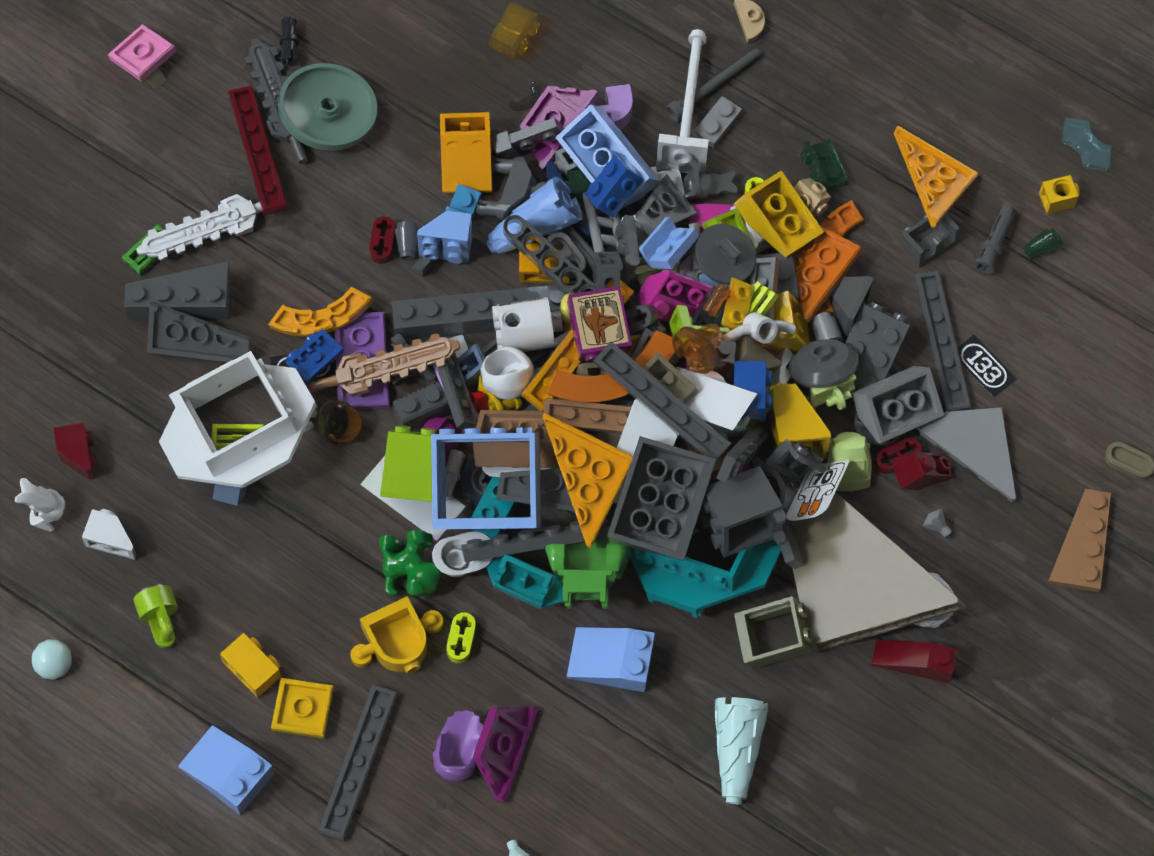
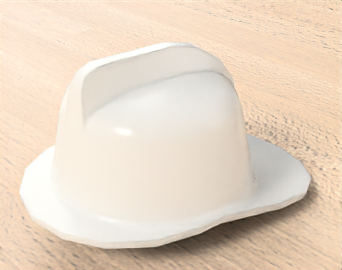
[432,532,493,577]

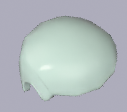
[32,639,72,680]

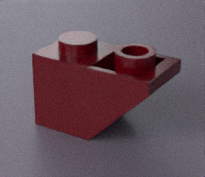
[53,422,98,480]
[892,452,954,490]

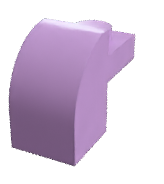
[598,84,633,130]

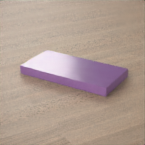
[334,312,390,411]

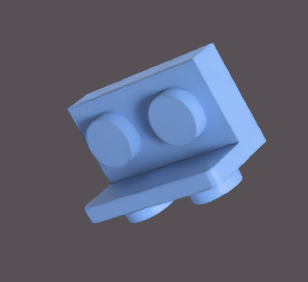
[639,217,699,269]

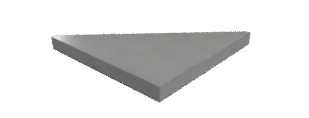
[915,407,1016,502]

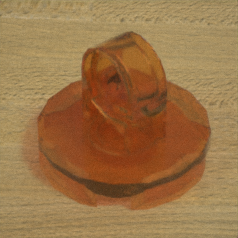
[672,324,723,374]

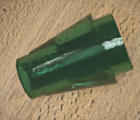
[1023,228,1063,259]

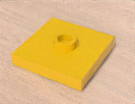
[271,678,334,739]

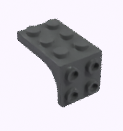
[845,301,914,391]

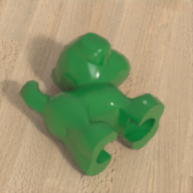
[379,530,443,597]

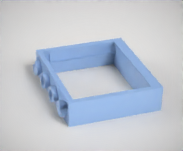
[431,428,541,529]

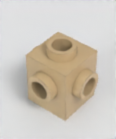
[794,178,831,217]

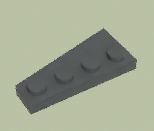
[147,302,251,362]

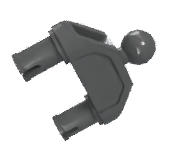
[476,156,546,221]

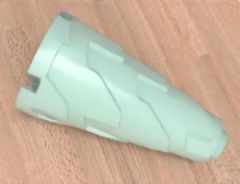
[714,697,769,805]

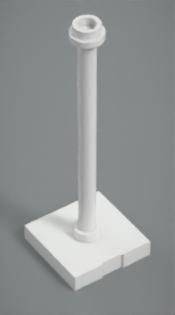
[656,29,709,173]

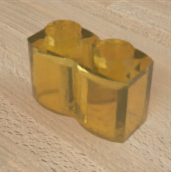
[489,2,540,60]

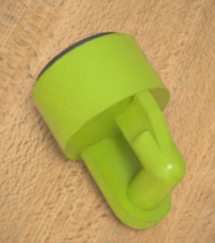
[133,584,178,648]

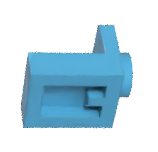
[445,184,483,220]

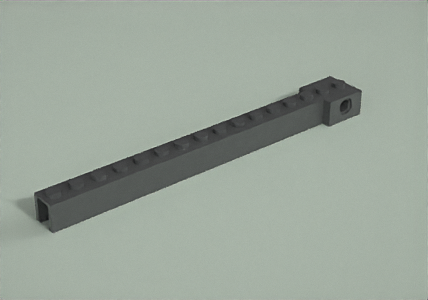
[391,253,799,340]

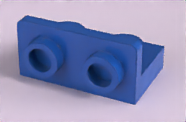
[285,329,344,385]

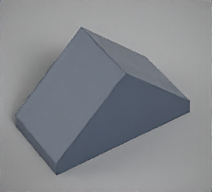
[457,344,484,388]

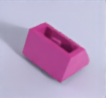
[635,270,712,322]

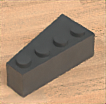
[124,261,231,320]

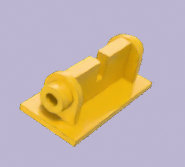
[721,277,754,331]

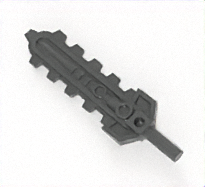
[245,38,308,164]

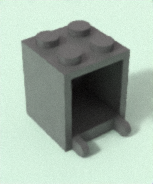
[699,466,786,557]

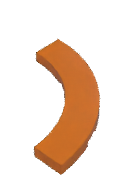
[810,200,864,324]
[545,330,680,402]

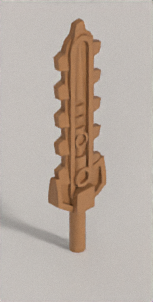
[308,333,460,397]

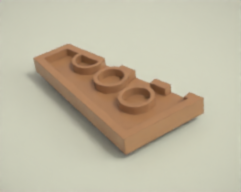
[1047,489,1111,592]

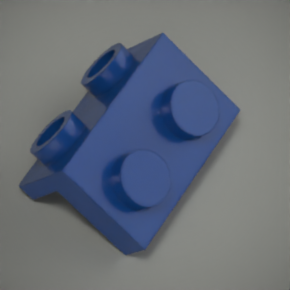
[585,155,643,218]

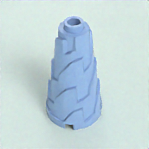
[486,177,582,254]

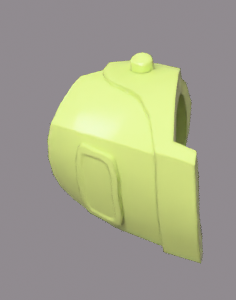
[827,432,872,491]

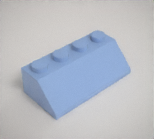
[555,104,660,209]

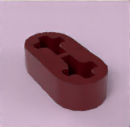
[369,216,395,264]
[875,438,922,474]

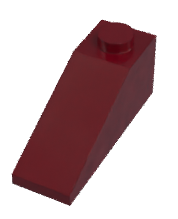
[871,640,957,683]

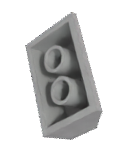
[851,366,944,443]

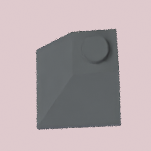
[830,276,874,340]

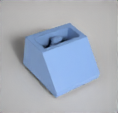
[417,211,473,264]

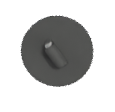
[695,224,756,285]

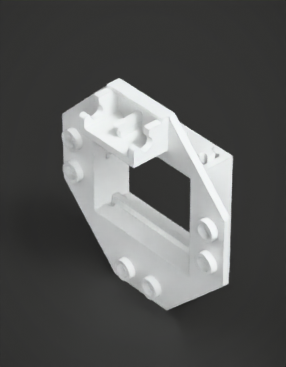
[159,351,319,488]

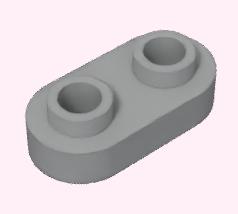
[547,232,586,278]

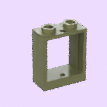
[734,596,813,669]

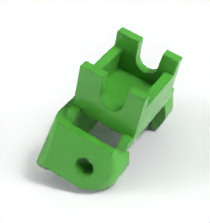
[545,538,632,609]

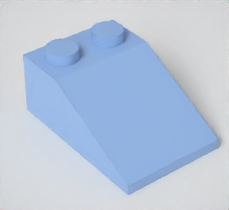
[567,627,655,692]
[178,725,274,815]

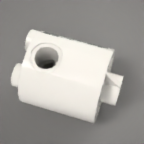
[492,297,563,352]

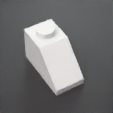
[82,509,136,560]

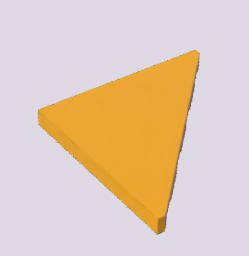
[894,126,978,228]
[542,413,633,549]

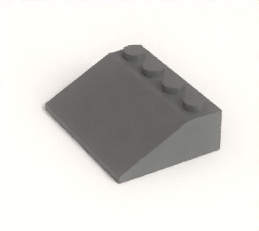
[607,436,716,561]

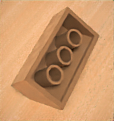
[473,410,583,468]

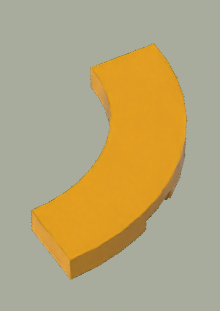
[268,286,373,337]

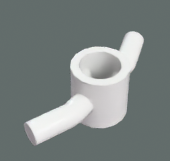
[724,312,796,343]

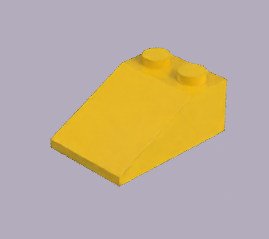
[734,170,824,258]

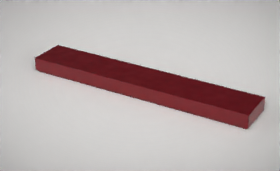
[228,86,288,216]

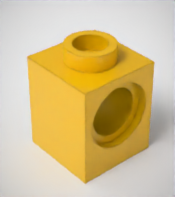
[1039,175,1080,214]

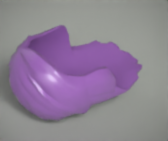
[432,710,483,782]

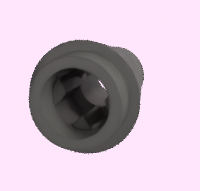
[395,221,419,260]

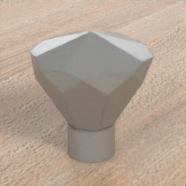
[923,508,952,538]

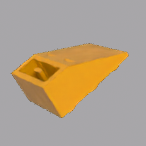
[440,112,492,194]

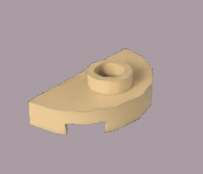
[734,0,765,44]

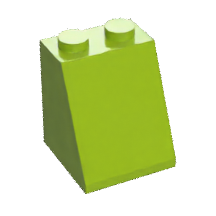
[380,425,436,502]

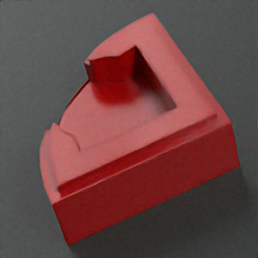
[469,391,489,414]

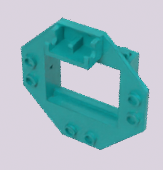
[471,477,617,610]
[630,539,782,618]

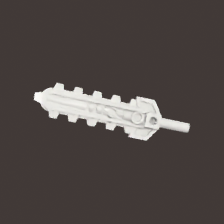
[136,194,262,261]

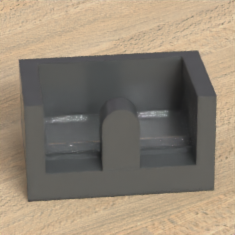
[901,214,960,268]

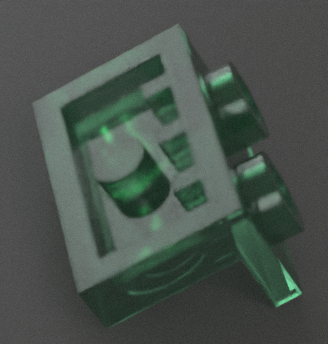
[800,139,849,192]

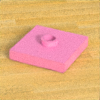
[108,24,176,82]

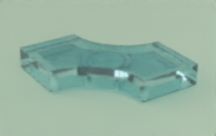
[1061,117,1111,171]

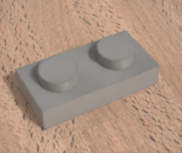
[693,96,742,148]

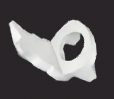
[14,478,65,532]

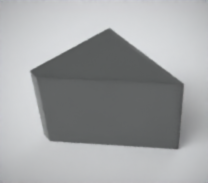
[410,257,432,277]

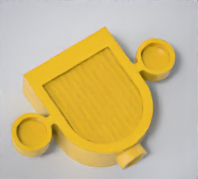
[350,596,443,674]

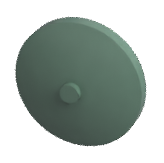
[278,63,377,151]

